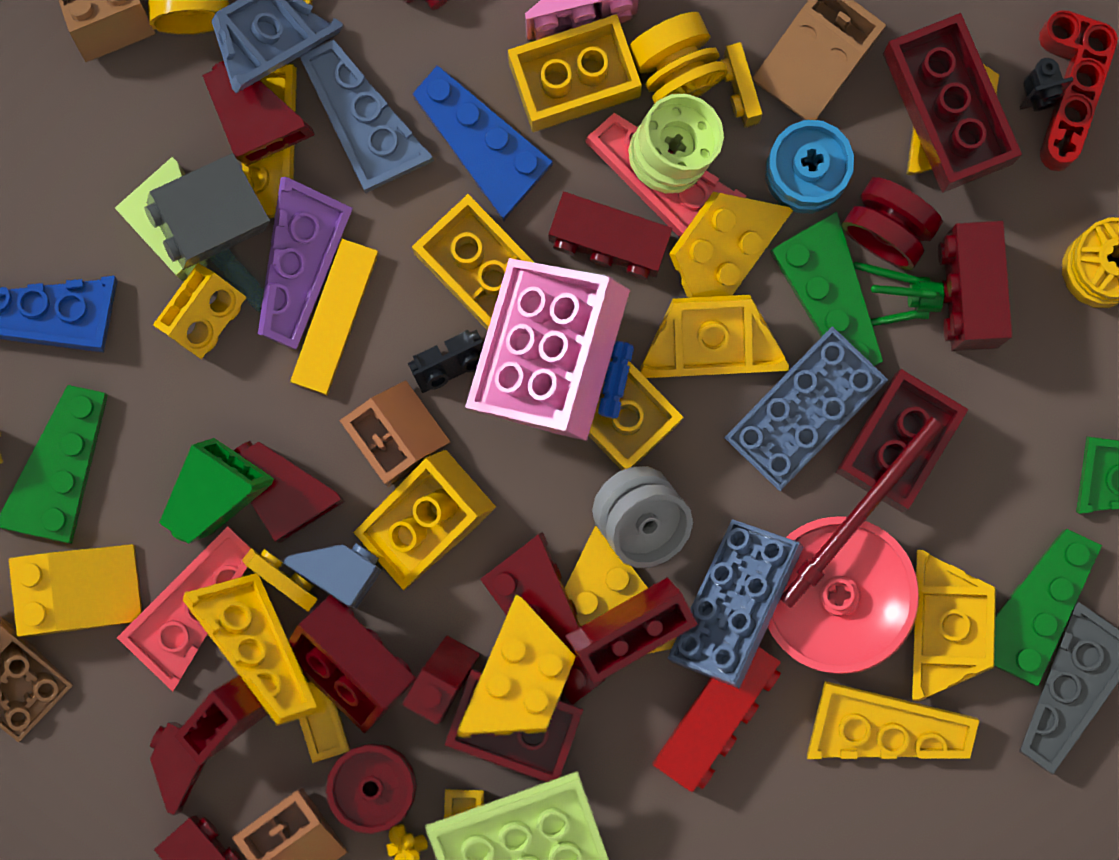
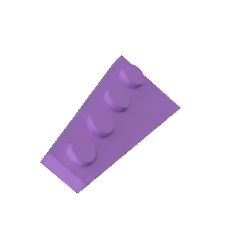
[258,177,353,349]

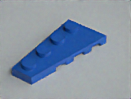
[413,65,553,221]
[0,276,118,352]

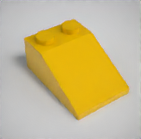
[353,450,496,590]
[8,544,142,637]

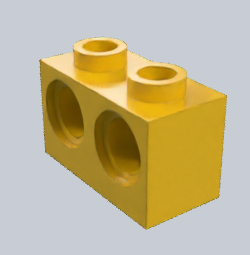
[153,263,247,360]

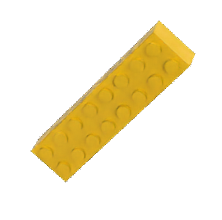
[412,194,683,471]

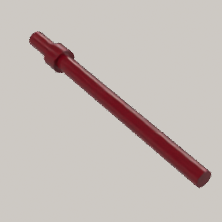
[780,417,944,608]

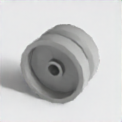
[592,466,693,568]

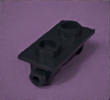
[1020,58,1074,111]
[408,329,484,394]

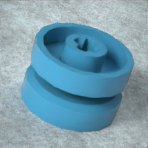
[765,120,854,214]

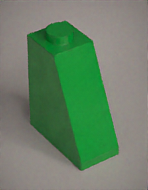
[159,438,274,544]

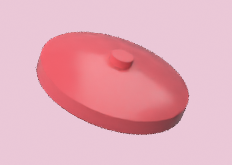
[768,516,919,674]

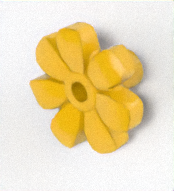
[386,824,428,860]

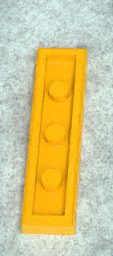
[290,239,379,396]

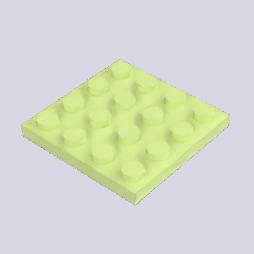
[426,772,609,860]

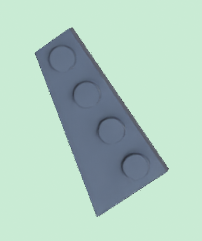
[300,39,434,193]

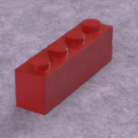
[652,647,781,793]

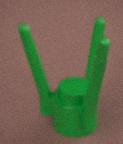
[853,262,944,326]

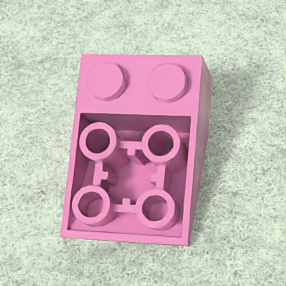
[525,0,639,41]

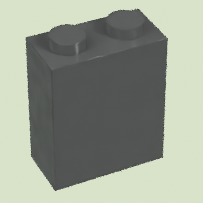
[144,153,270,270]

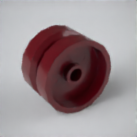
[841,177,943,270]
[326,743,417,834]

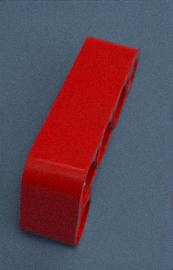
[1039,10,1118,171]

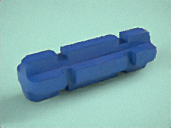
[598,341,634,419]

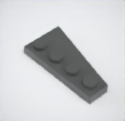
[1019,601,1119,775]

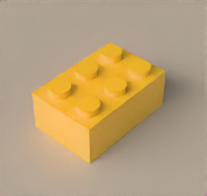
[508,14,642,132]

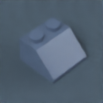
[283,543,382,609]

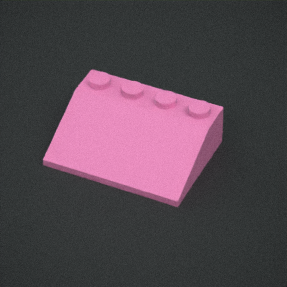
[465,258,630,441]

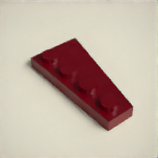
[480,532,606,705]

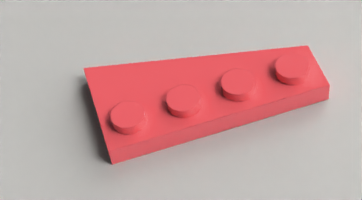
[585,113,747,238]
[117,525,251,692]

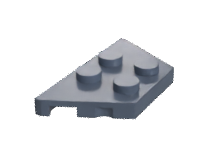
[211,0,344,93]

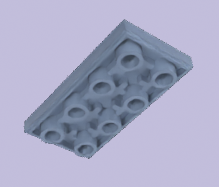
[724,327,888,491]
[668,519,804,688]

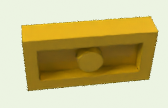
[720,42,762,127]
[242,548,318,612]

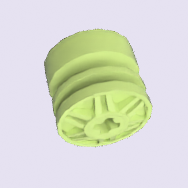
[628,94,724,194]

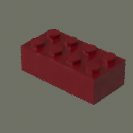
[883,13,1022,193]

